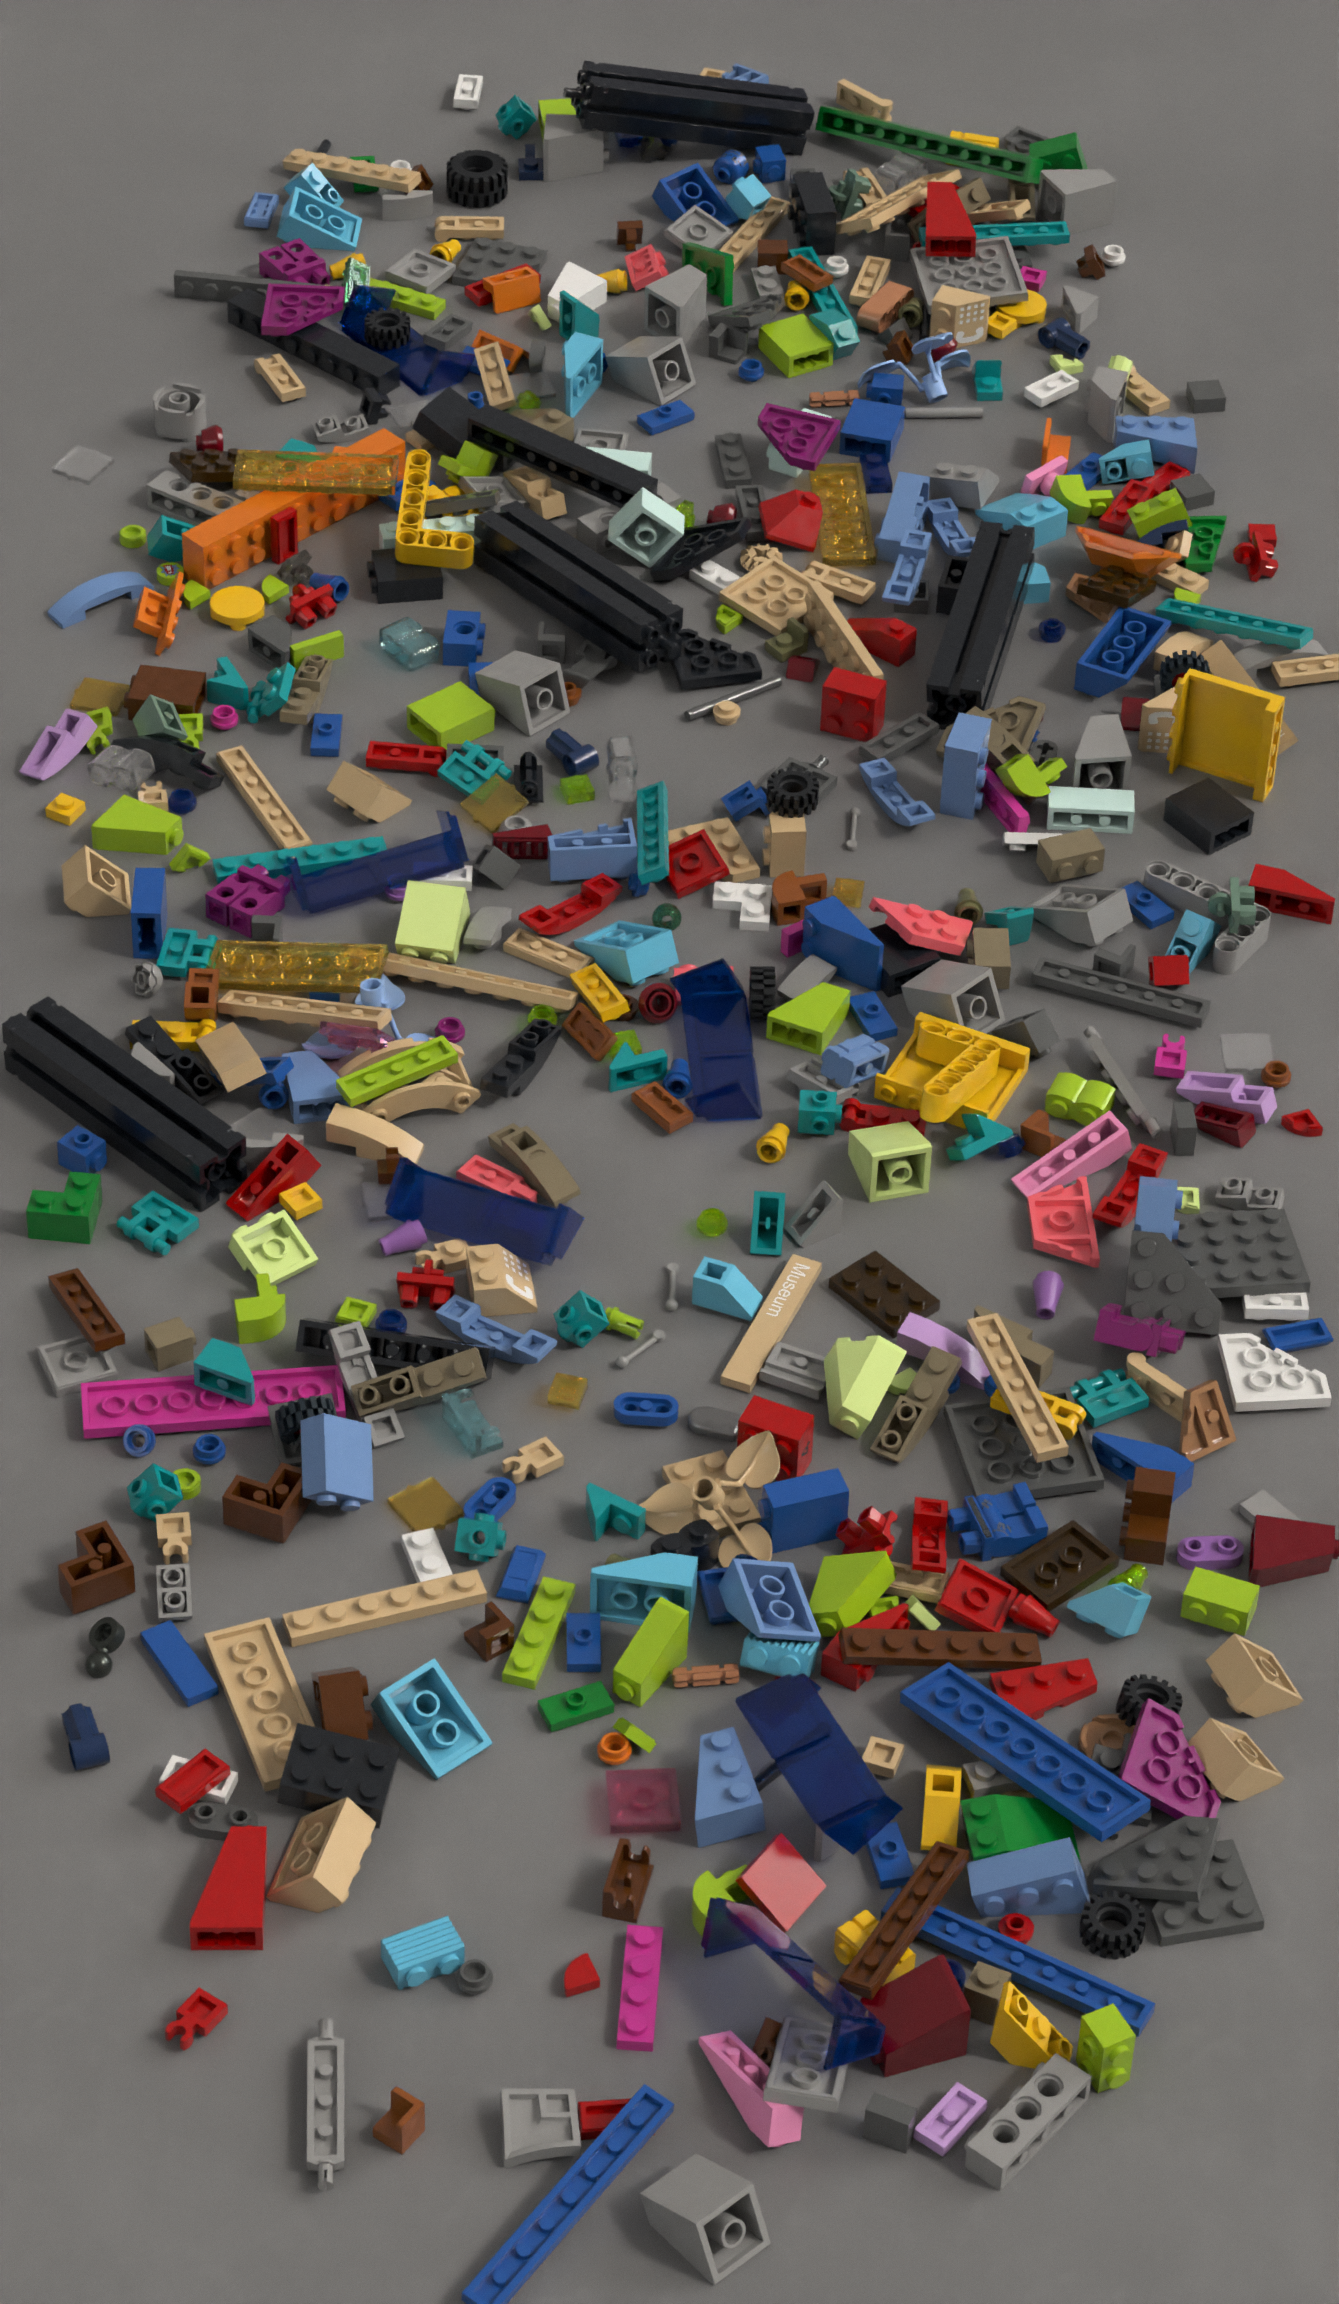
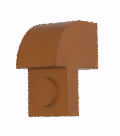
[771,870,827,926]
[184,968,220,1022]

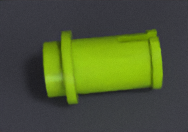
[605,1306,644,1339]

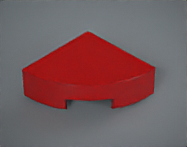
[1281,1109,1323,1137]
[564,1953,600,1998]

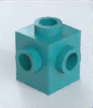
[495,95,537,140]
[797,1090,842,1135]
[553,1290,609,1348]
[127,1463,183,1522]
[454,1512,507,1562]

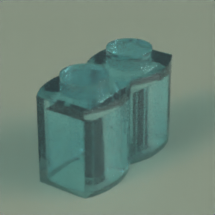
[379,617,440,672]

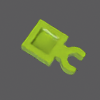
[85,707,113,755]
[178,713,203,749]

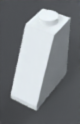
[548,261,607,322]

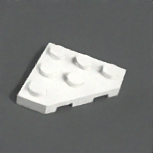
[1218,1333,1332,1412]

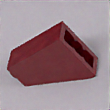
[1248,1514,1339,1587]

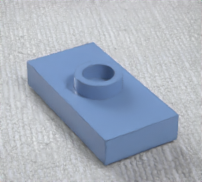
[244,192,279,229]

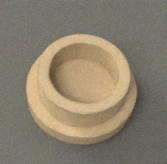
[713,700,741,726]

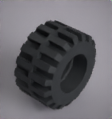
[446,150,508,208]

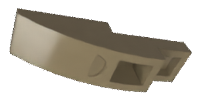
[907,177,991,242]
[280,655,333,725]
[953,706,1052,806]
[488,1123,581,1207]
[870,1346,962,1464]
[351,1347,487,1418]

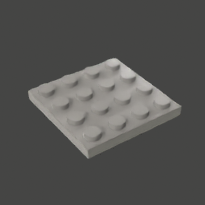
[910,236,1028,314]

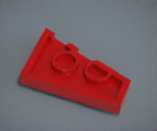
[989,1658,1098,1720]

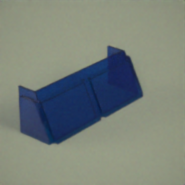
[339,284,475,396]
[283,810,469,914]
[670,958,763,1121]
[384,1157,585,1266]
[735,1673,903,1855]
[701,1897,886,2071]

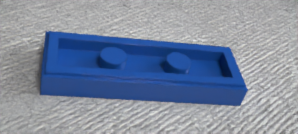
[140,1620,219,1707]

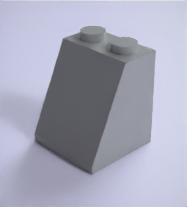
[543,114,609,182]
[1037,169,1117,235]
[644,264,707,345]
[605,336,696,405]
[475,650,571,736]
[1072,714,1132,790]
[901,960,1006,1034]
[640,2153,771,2285]

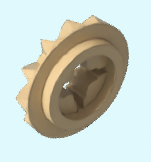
[740,543,783,571]

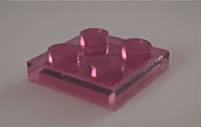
[319,1021,397,1053]
[606,1768,681,1834]

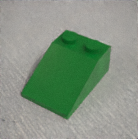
[960,1794,1081,1862]

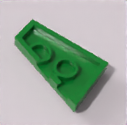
[682,242,734,306]
[1182,515,1227,573]

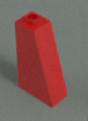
[925,182,976,257]
[190,1825,268,1950]

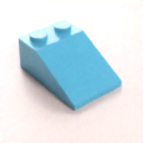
[276,186,362,251]
[561,332,603,418]
[975,493,1068,549]
[574,920,679,986]
[590,1552,698,1632]
[370,1658,493,1780]

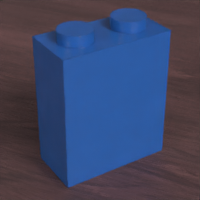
[839,398,905,463]
[131,868,167,959]
[757,1468,849,1554]

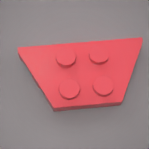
[869,897,973,956]
[1027,1176,1100,1268]

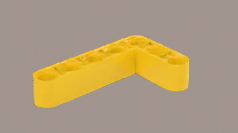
[395,449,474,569]
[916,1021,1001,1123]

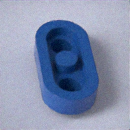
[613,1392,679,1427]
[464,1477,516,1522]

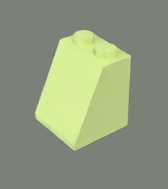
[395,880,470,964]
[848,1121,932,1203]

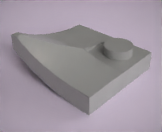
[500,2089,581,2168]

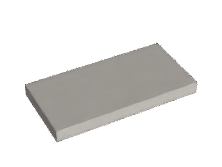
[763,2017,856,2113]

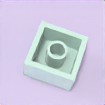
[608,487,685,568]

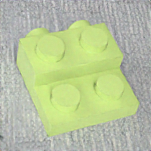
[228,1209,318,1286]

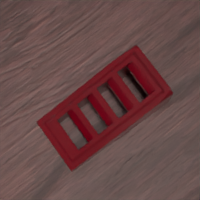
[492,824,552,859]
[1194,1101,1256,1148]

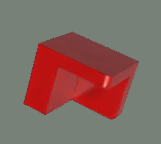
[1148,955,1190,986]

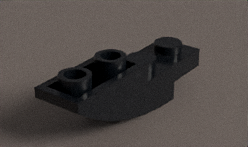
[111,735,225,790]
[125,1015,224,1105]
[480,1018,562,1098]

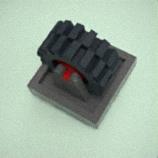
[1153,650,1210,698]
[267,1393,337,1467]

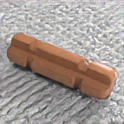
[809,390,860,408]
[672,1663,740,1688]

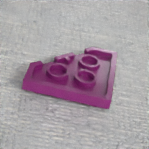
[261,283,345,337]
[758,403,841,471]
[1118,1698,1221,1819]

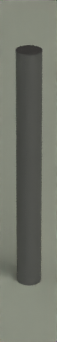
[684,675,782,722]

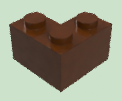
[222,1462,312,1544]
[1119,1467,1176,1565]
[58,1520,136,1615]
[311,1667,373,1740]

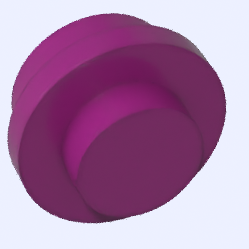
[435,1017,465,1043]

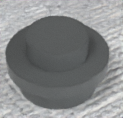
[457,1959,493,1994]

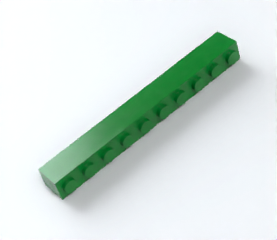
[815,106,1044,184]

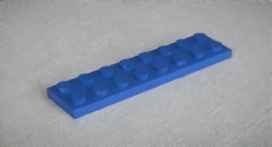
[900,1662,1151,1842]

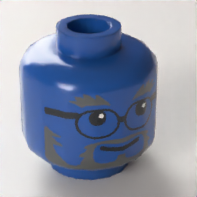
[713,149,749,185]

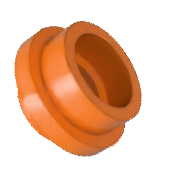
[597,1732,632,1765]

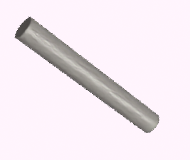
[905,407,983,418]

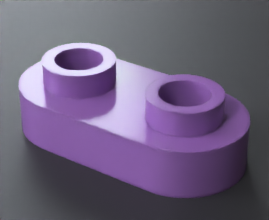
[1176,1535,1244,1570]

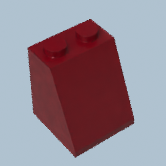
[855,1954,971,2078]

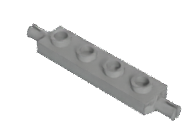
[1083,1026,1164,1139]
[307,2017,345,2191]

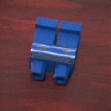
[947,1482,1048,1562]

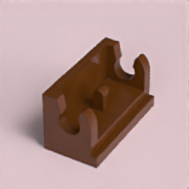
[602,1838,654,1924]

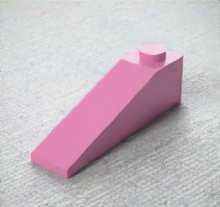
[1011,1110,1132,1199]
[698,2030,804,2148]

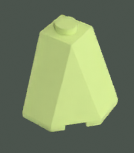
[824,1335,907,1440]

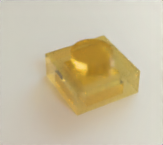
[832,878,865,908]
[548,1372,588,1410]

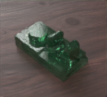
[342,257,371,314]

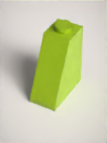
[91,795,184,855]
[766,982,851,1055]
[809,1550,897,1637]
[612,1597,689,1708]

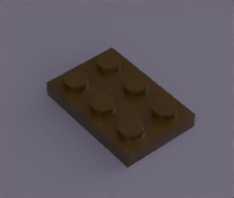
[169,448,263,483]
[1077,565,1157,609]
[828,1251,940,1339]
[1000,1520,1120,1612]

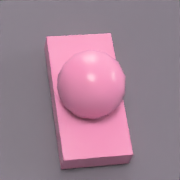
[1020,455,1068,496]

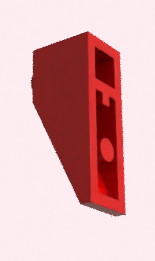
[847,618,917,667]
[1248,864,1335,924]
[225,1134,322,1222]

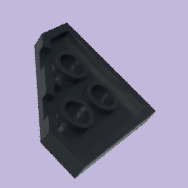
[650,517,752,581]
[670,628,762,690]

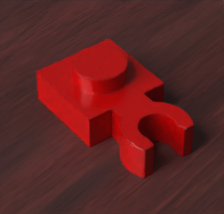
[165,1987,228,2051]

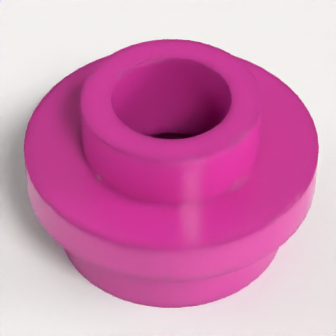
[210,705,238,730]

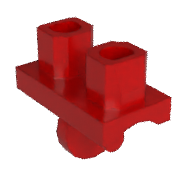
[1233,531,1279,582]
[285,583,337,630]
[396,1259,456,1311]
[835,1506,898,1556]

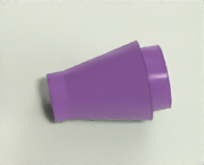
[378,1219,428,1256]
[1032,1271,1064,1320]

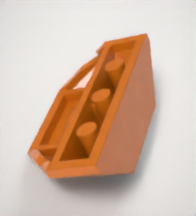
[1075,526,1182,579]

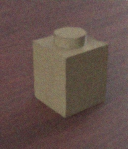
[144,1316,196,1372]
[964,1961,1012,2026]

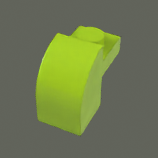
[438,440,499,484]
[1049,474,1114,524]
[995,754,1067,797]
[234,1273,286,1344]
[692,1864,749,1945]

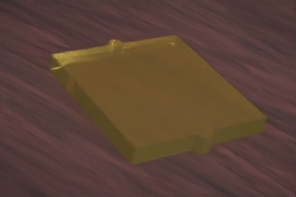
[70,677,130,717]
[460,773,529,834]
[387,1477,464,1532]

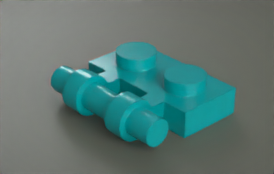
[246,662,296,723]
[437,740,512,807]
[156,927,219,978]
[116,1190,199,1255]
[1070,1368,1149,1428]

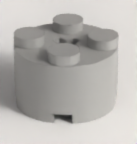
[153,383,207,442]

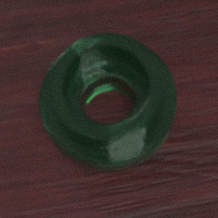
[652,903,682,931]

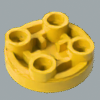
[996,290,1047,328]
[210,586,265,631]

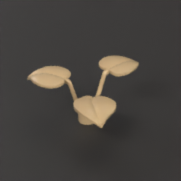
[639,1431,780,1568]

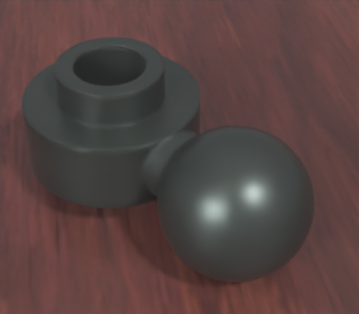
[85,1617,125,1678]

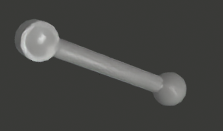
[846,807,861,851]
[666,1262,679,1311]
[616,1330,666,1368]

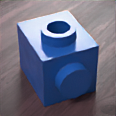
[753,144,786,183]
[866,373,904,406]
[57,1125,107,1174]

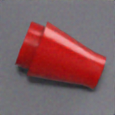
[1007,1593,1060,1638]

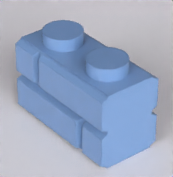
[820,1034,890,1088]

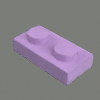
[913,2082,987,2157]

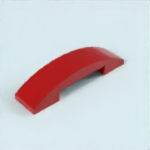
[518,873,623,935]
[1092,1143,1168,1228]
[910,1497,948,1574]

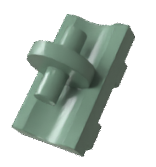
[829,168,872,220]
[1208,877,1256,934]

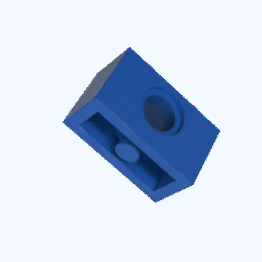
[443,610,486,667]

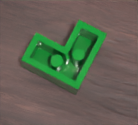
[1029,132,1088,170]
[26,1171,103,1244]

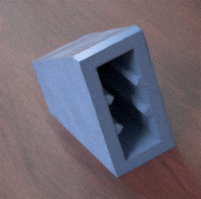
[281,1050,354,1124]

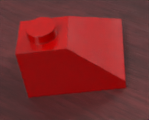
[758,489,823,552]

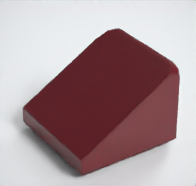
[786,655,820,682]
[1120,697,1150,731]

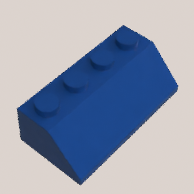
[1074,607,1171,698]

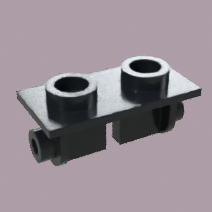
[514,752,543,804]

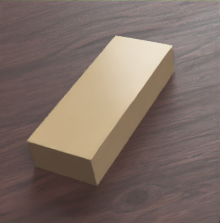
[195,1022,267,1092]

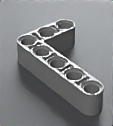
[1143,860,1271,975]

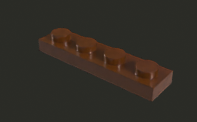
[48,1268,126,1352]

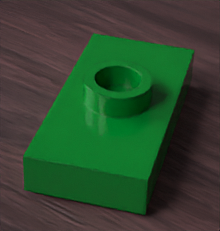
[538,1681,615,1733]

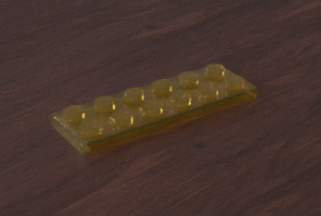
[233,449,399,496]
[808,463,876,567]
[206,940,389,993]

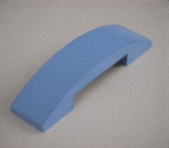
[927,497,976,557]
[882,529,932,606]
[47,571,154,629]
[859,757,936,826]
[435,1294,557,1364]

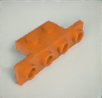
[133,571,185,656]

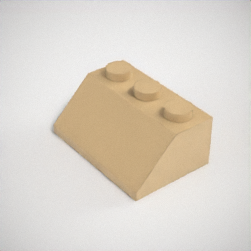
[266,1797,376,1913]

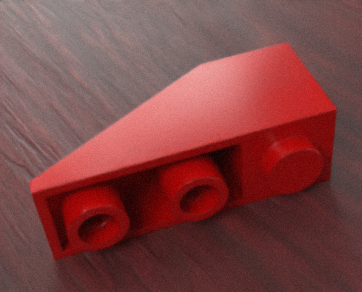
[821,1603,910,1692]

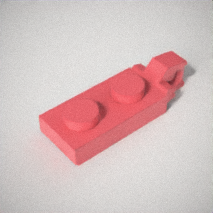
[456,1155,538,1211]

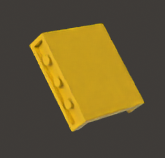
[1166,668,1285,802]
[874,1012,1030,1129]

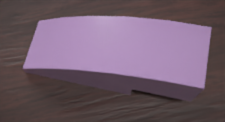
[19,708,98,781]
[1176,1071,1277,1124]
[896,1312,990,1390]

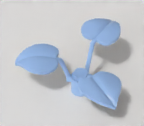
[857,332,971,403]
[301,973,434,1059]

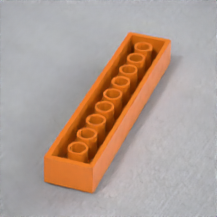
[182,428,406,590]

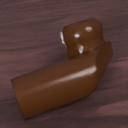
[752,2017,782,2068]

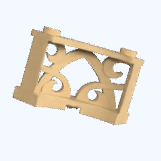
[337,1038,481,1122]

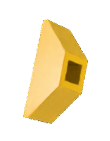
[921,1764,962,1850]
[990,1981,1073,2069]

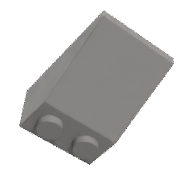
[1024,884,1133,947]

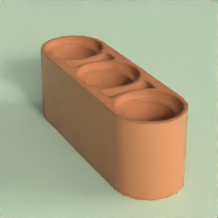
[856,281,914,333]

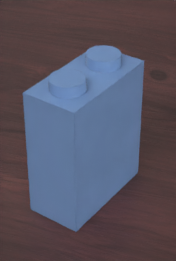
[300,1413,374,1511]

